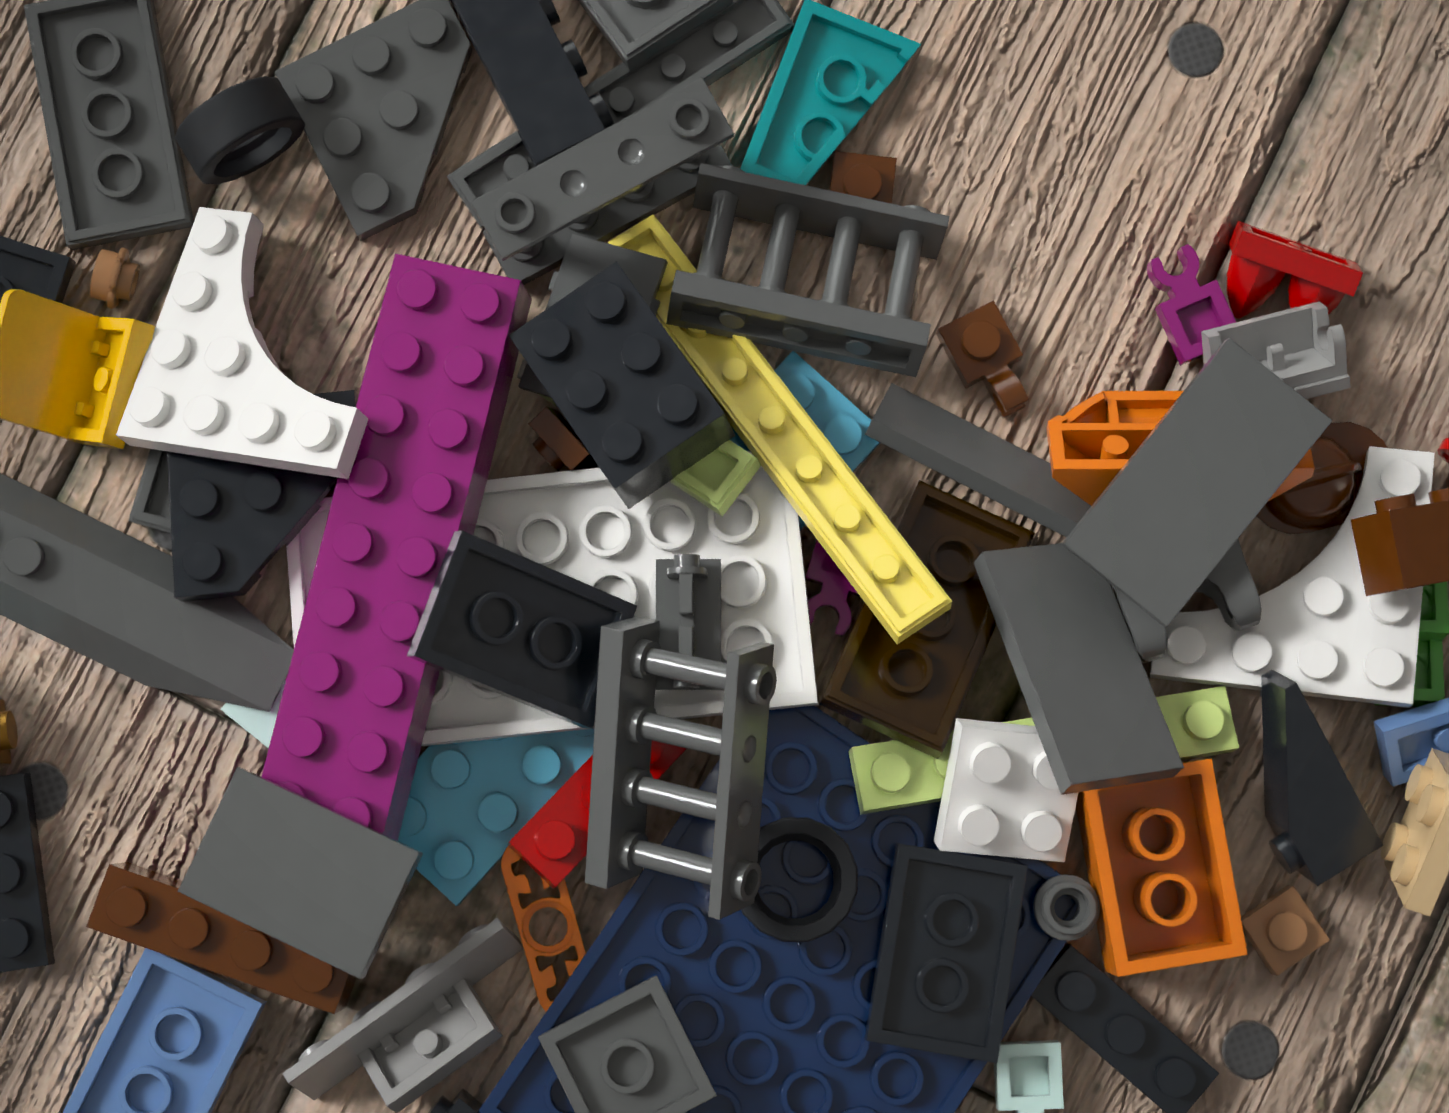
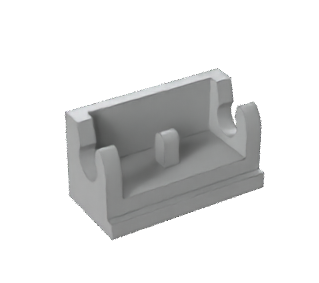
[1201,301,1351,399]

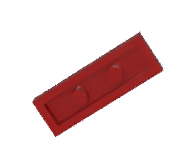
[507,740,687,889]

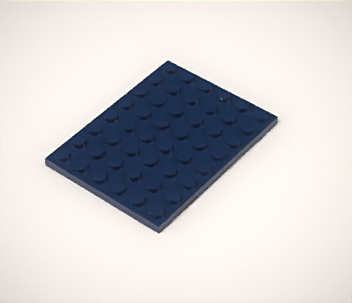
[478,705,1076,1113]

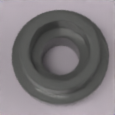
[1033,875,1100,941]

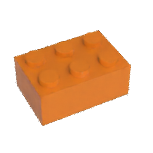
[1076,758,1248,977]

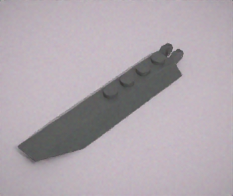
[0,473,294,712]

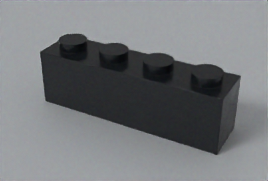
[450,0,614,167]

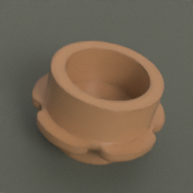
[90,247,140,309]

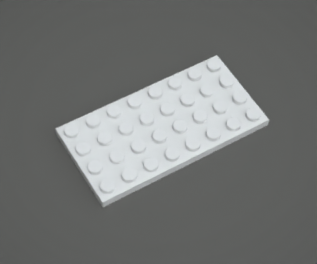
[286,451,819,746]

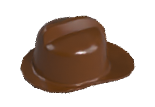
[1256,422,1387,534]

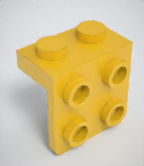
[0,289,155,449]

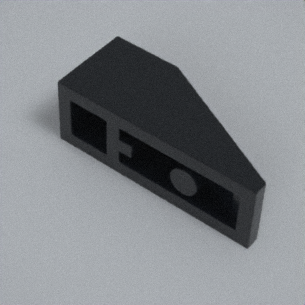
[1261,670,1383,886]

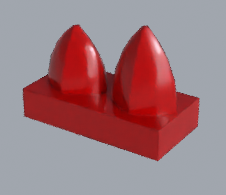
[1227,221,1363,319]

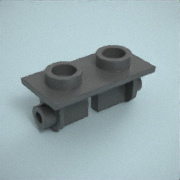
[655,554,721,690]

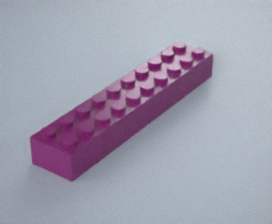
[261,253,532,841]

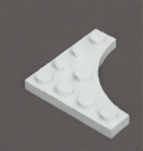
[116,207,368,479]
[1150,446,1435,708]

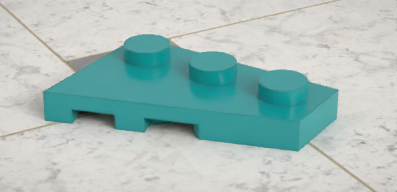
[740,0,921,185]

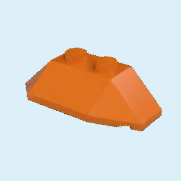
[1047,391,1315,506]

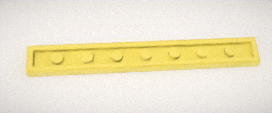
[607,214,952,644]

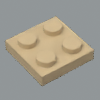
[1381,748,1449,917]

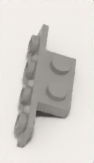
[282,918,524,1113]

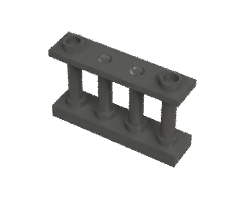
[471,77,734,285]
[666,163,950,377]
[585,616,777,920]

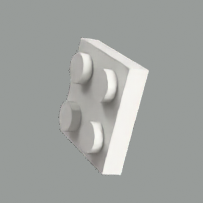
[934,718,1078,862]

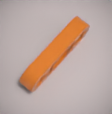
[501,846,586,1011]

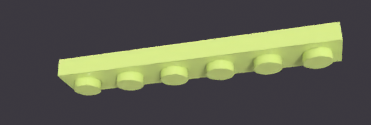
[848,686,1239,815]

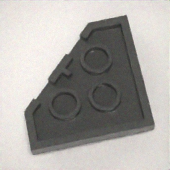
[274,0,472,241]

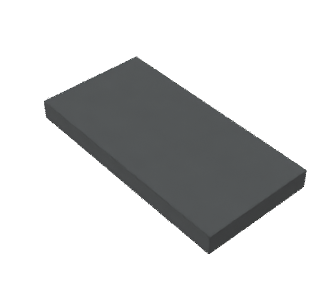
[24,0,194,250]
[1062,338,1332,627]
[974,543,1184,795]

